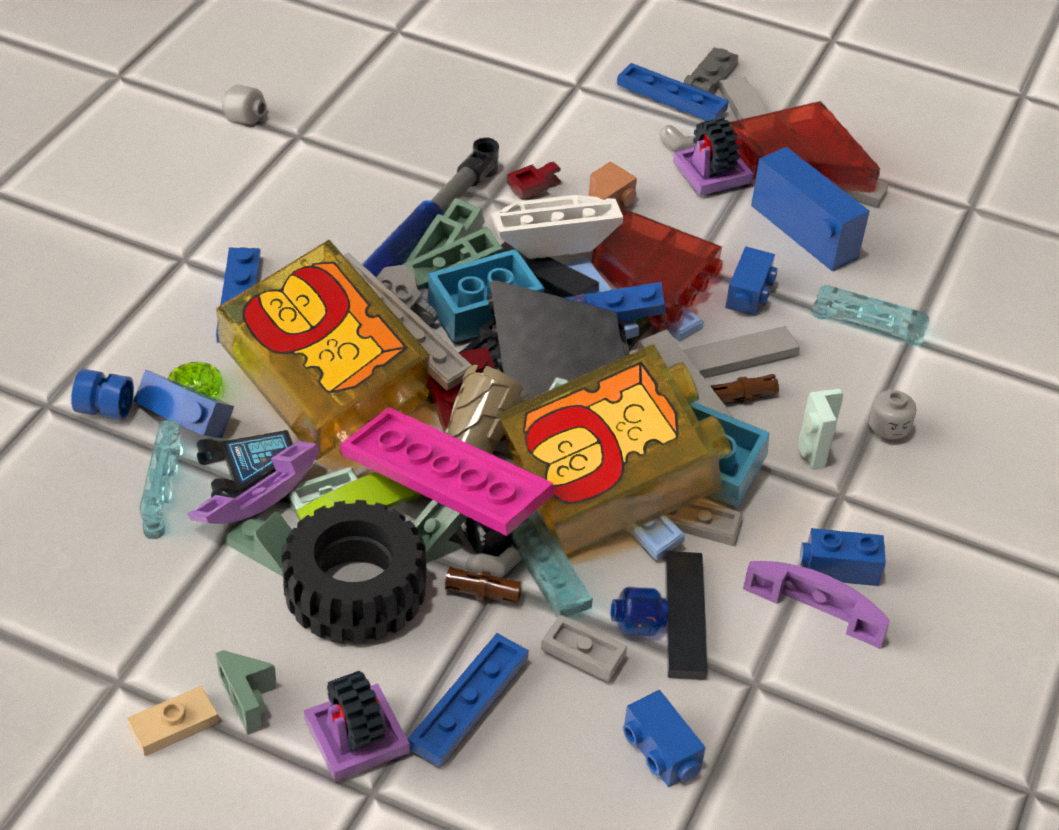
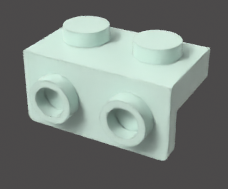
[799,389,844,470]

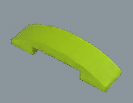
[295,472,424,521]

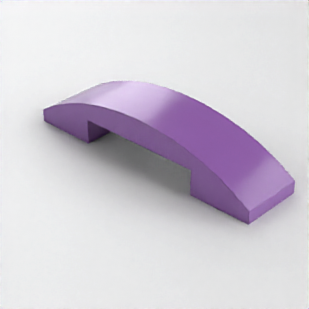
[187,441,320,524]
[743,561,890,649]

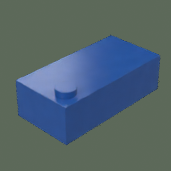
[751,147,870,271]

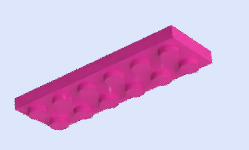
[340,407,554,536]

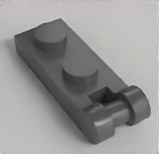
[683,47,739,94]

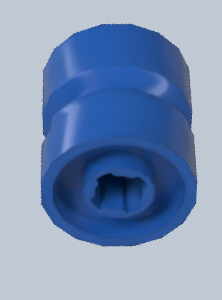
[71,369,134,420]

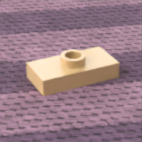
[127,685,219,756]

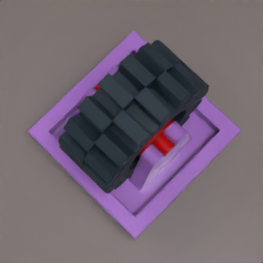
[673,117,753,196]
[304,671,410,782]

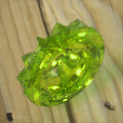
[168,362,222,396]

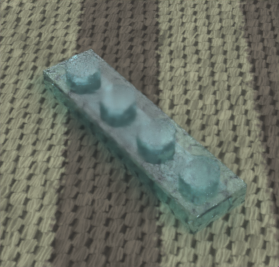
[512,510,593,618]

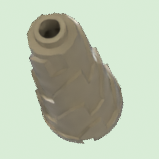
[445,365,530,454]

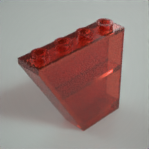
[729,101,880,193]
[591,208,723,332]

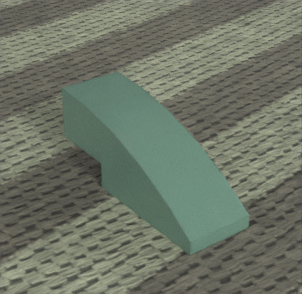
[406,198,485,262]

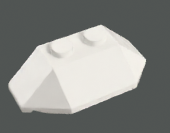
[492,195,623,259]

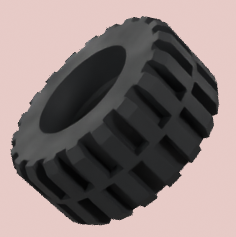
[281,500,427,644]

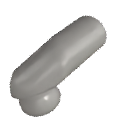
[660,125,696,151]
[466,547,521,578]

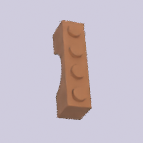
[588,161,637,210]

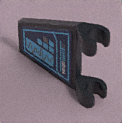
[197,430,293,498]

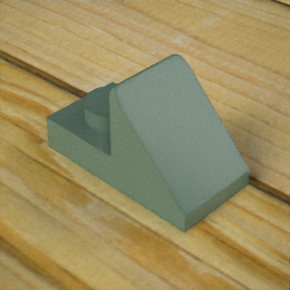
[413,500,468,563]
[226,512,292,577]
[216,650,277,735]

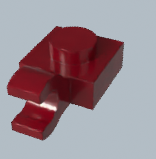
[507,162,561,200]

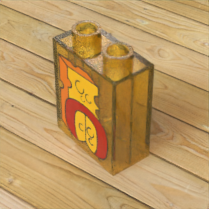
[216,240,430,461]
[498,344,731,561]

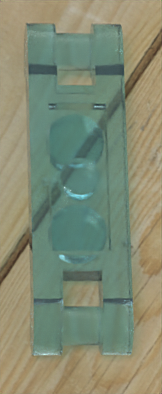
[811,285,929,346]
[140,420,183,539]

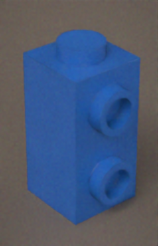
[725,246,778,316]
[800,528,886,586]
[623,689,706,787]

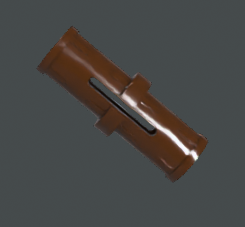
[710,374,779,404]
[445,566,523,605]

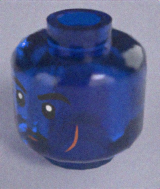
[610,586,668,637]

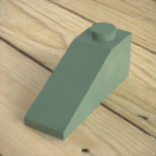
[403,227,503,290]

